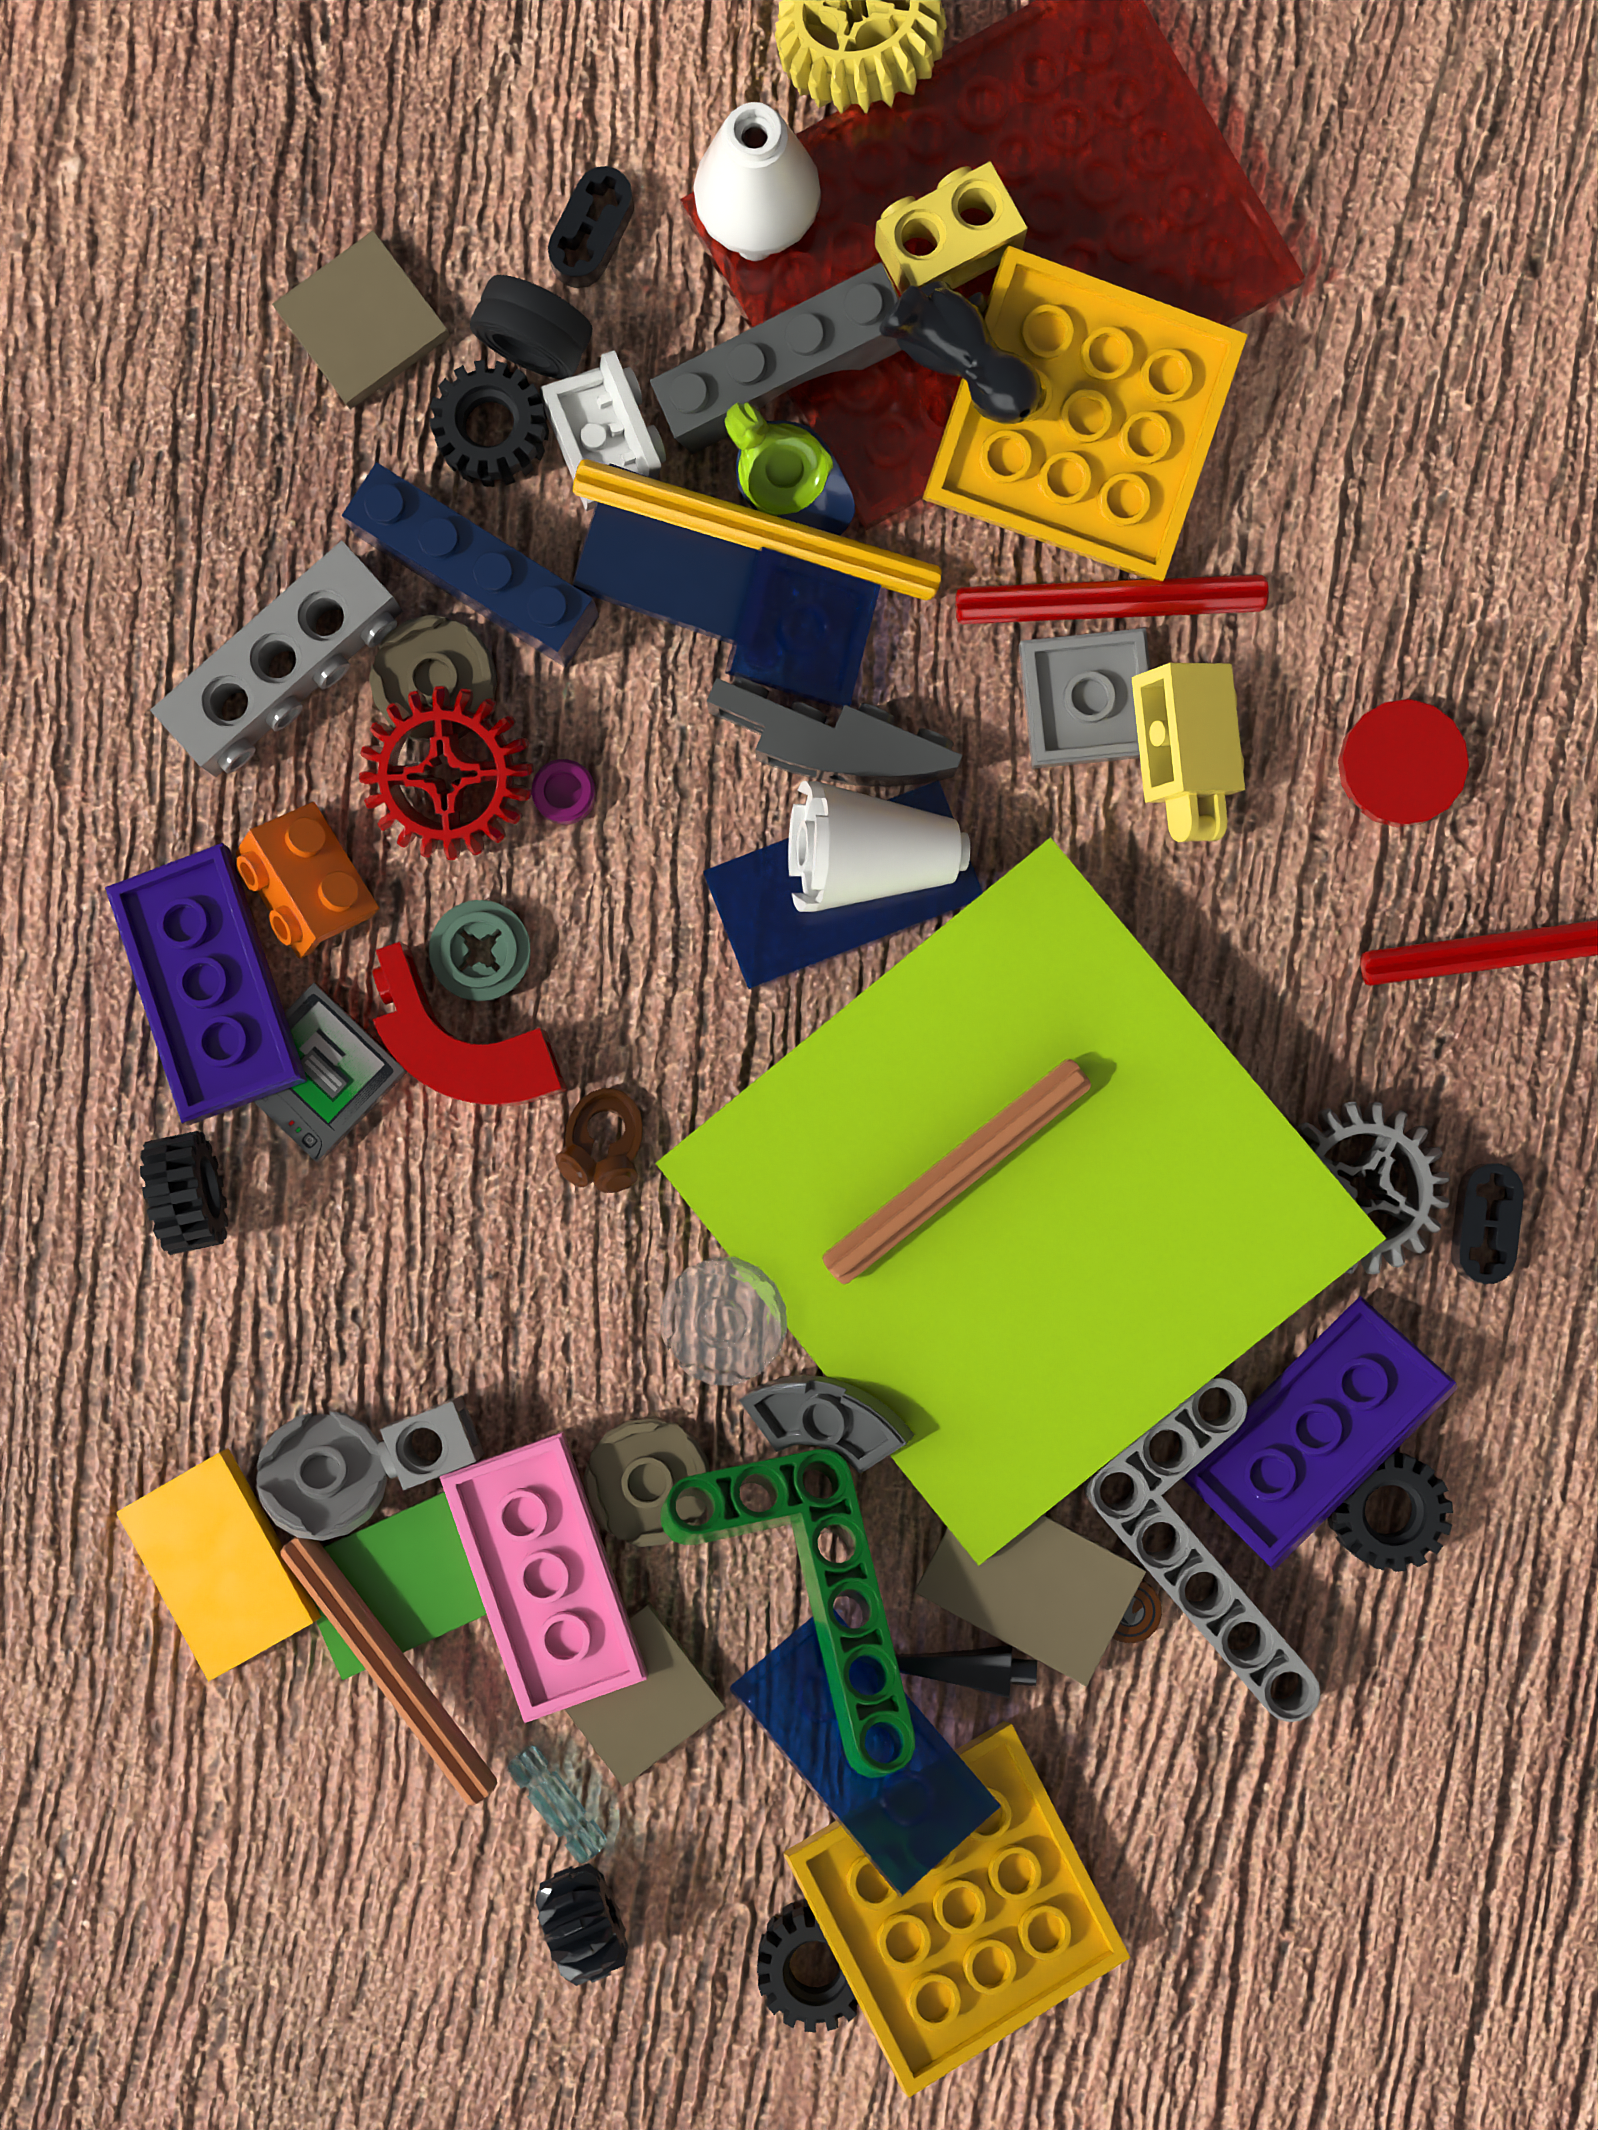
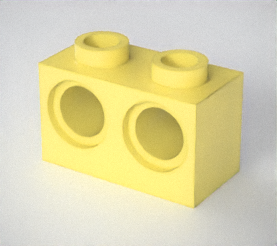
[875,161,1027,295]

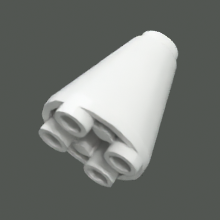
[693,102,821,261]

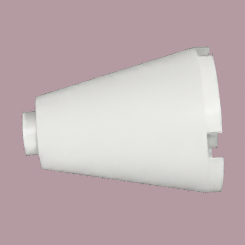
[788,781,970,912]

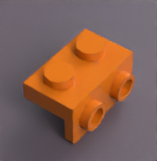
[235,801,379,959]

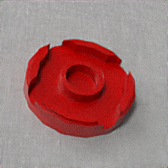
[1338,699,1469,828]

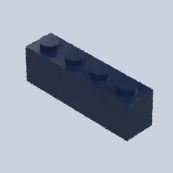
[341,462,599,668]

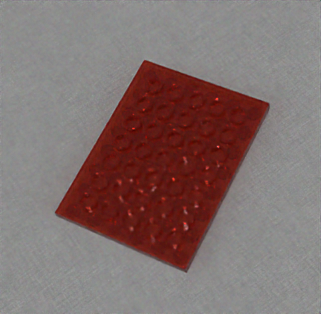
[680,0,1305,531]

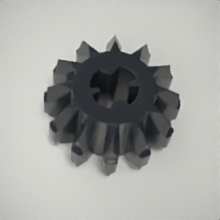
[535,1863,629,1986]

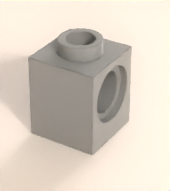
[377,1395,485,1490]

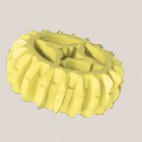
[775,0,947,114]

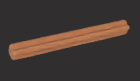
[822,1059,1091,1284]
[280,1537,498,1806]

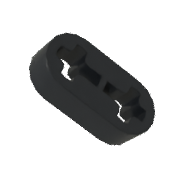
[548,166,634,288]
[1451,1163,1524,1284]

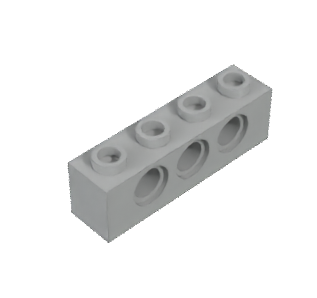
[150,540,403,777]

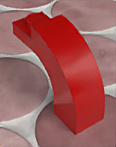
[372,941,568,1106]

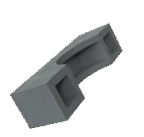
[650,262,902,454]

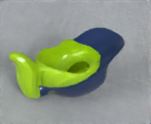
[724,402,855,536]

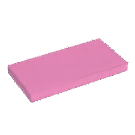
[439,1431,648,1723]

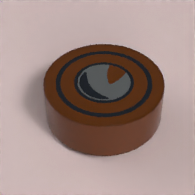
[1112,1579,1162,1643]

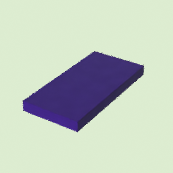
[105,843,307,1125]
[1182,1296,1458,1571]

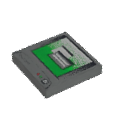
[253,983,407,1162]

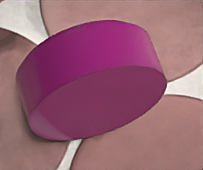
[531,759,596,825]

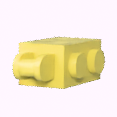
[1132,663,1245,842]

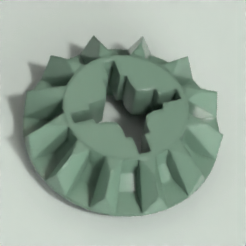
[429,900,531,1001]

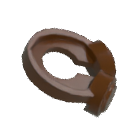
[555,1088,643,1193]

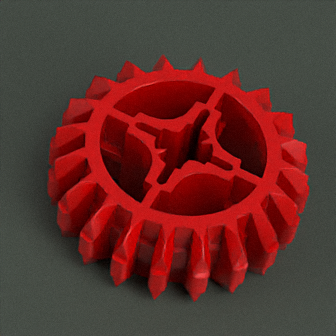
[359,685,534,860]

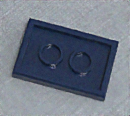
[571,463,780,650]

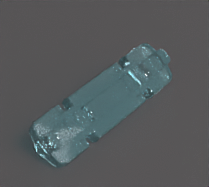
[507,1745,607,1864]

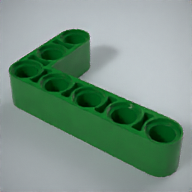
[660,1449,915,1778]

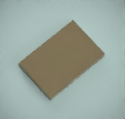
[914,1514,1146,1687]

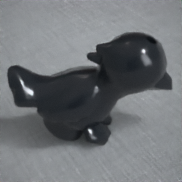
[879,281,1042,425]

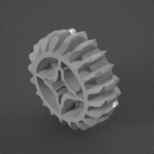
[1297,1102,1450,1274]

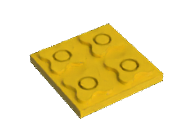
[922,246,1248,582]
[783,1721,1131,2098]

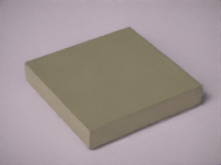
[272,230,450,410]
[564,1602,726,1787]

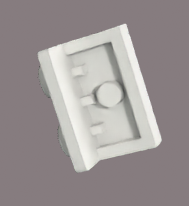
[539,350,666,511]

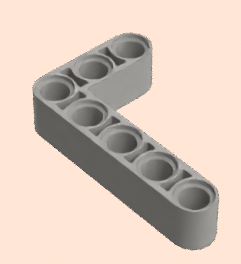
[1083,1375,1320,1722]

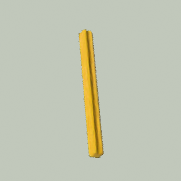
[573,459,942,601]

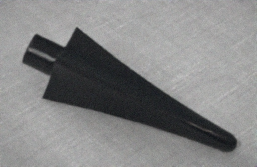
[860,1645,1037,1699]

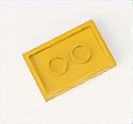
[116,1448,322,1682]

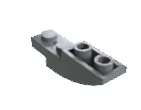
[706,677,963,787]

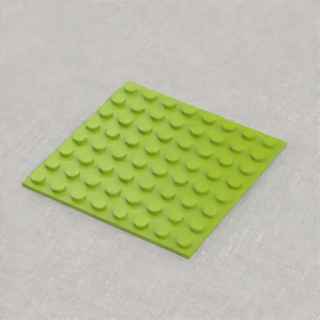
[655,837,1387,1566]

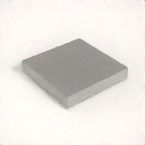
[1019,628,1150,769]

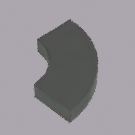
[739,1375,915,1474]

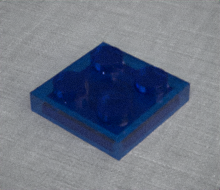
[725,547,881,710]

